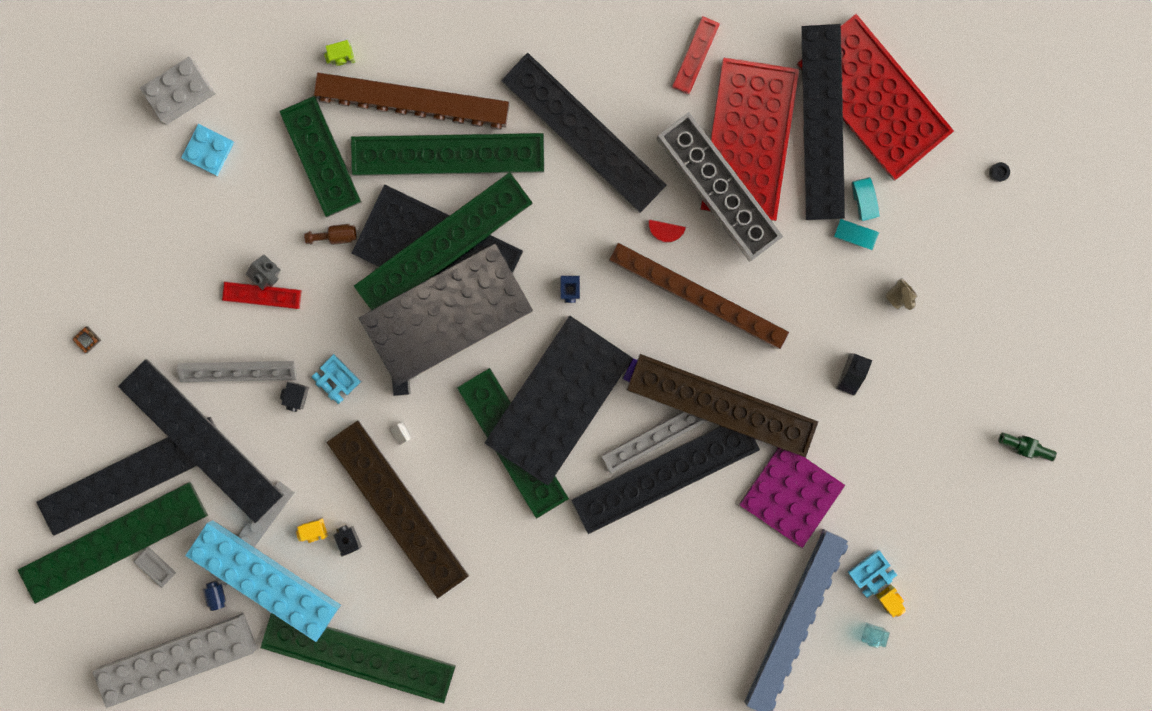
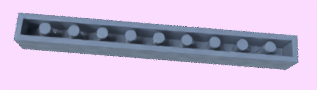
[744,529,848,711]

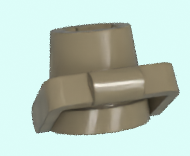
[885,278,918,310]

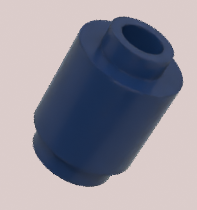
[203,581,226,611]

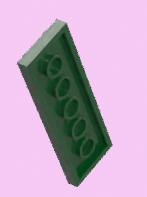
[279,96,362,218]

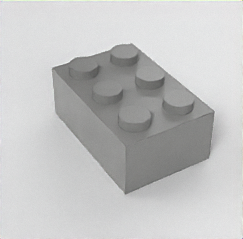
[140,57,216,124]

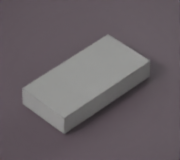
[133,547,176,588]

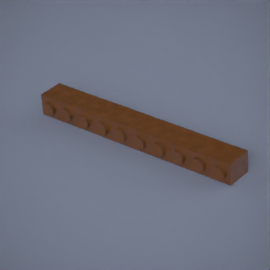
[314,72,510,130]
[609,243,789,349]

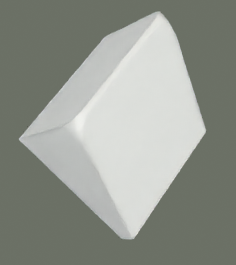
[390,422,411,445]

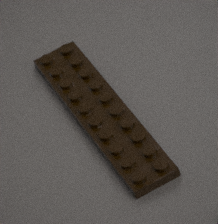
[626,354,819,458]
[326,420,469,599]

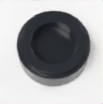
[989,162,1010,182]

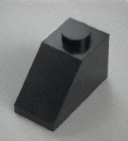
[836,353,873,396]

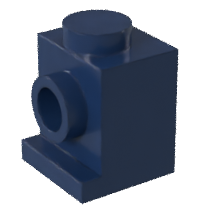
[561,276,580,303]

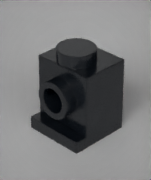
[333,525,362,557]

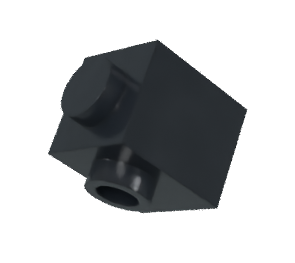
[280,382,309,412]

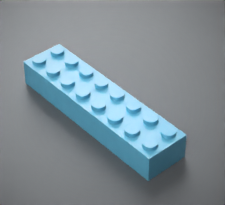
[185,520,341,642]

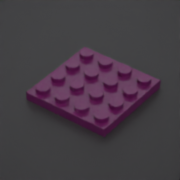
[739,448,845,548]

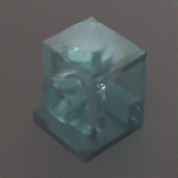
[861,623,890,648]

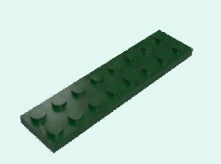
[457,368,569,519]

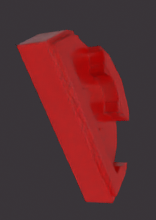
[649,219,686,242]

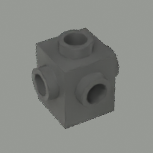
[246,255,281,290]

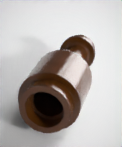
[304,224,357,245]

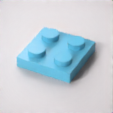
[181,124,234,176]

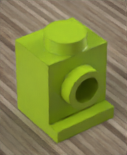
[324,40,356,66]

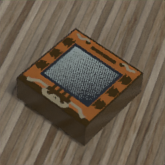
[72,326,101,353]

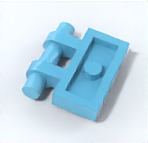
[311,354,362,404]
[848,549,897,598]

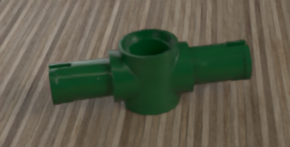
[998,432,1057,462]

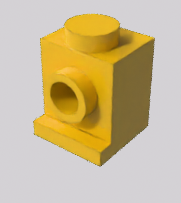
[296,518,328,543]
[875,584,906,618]

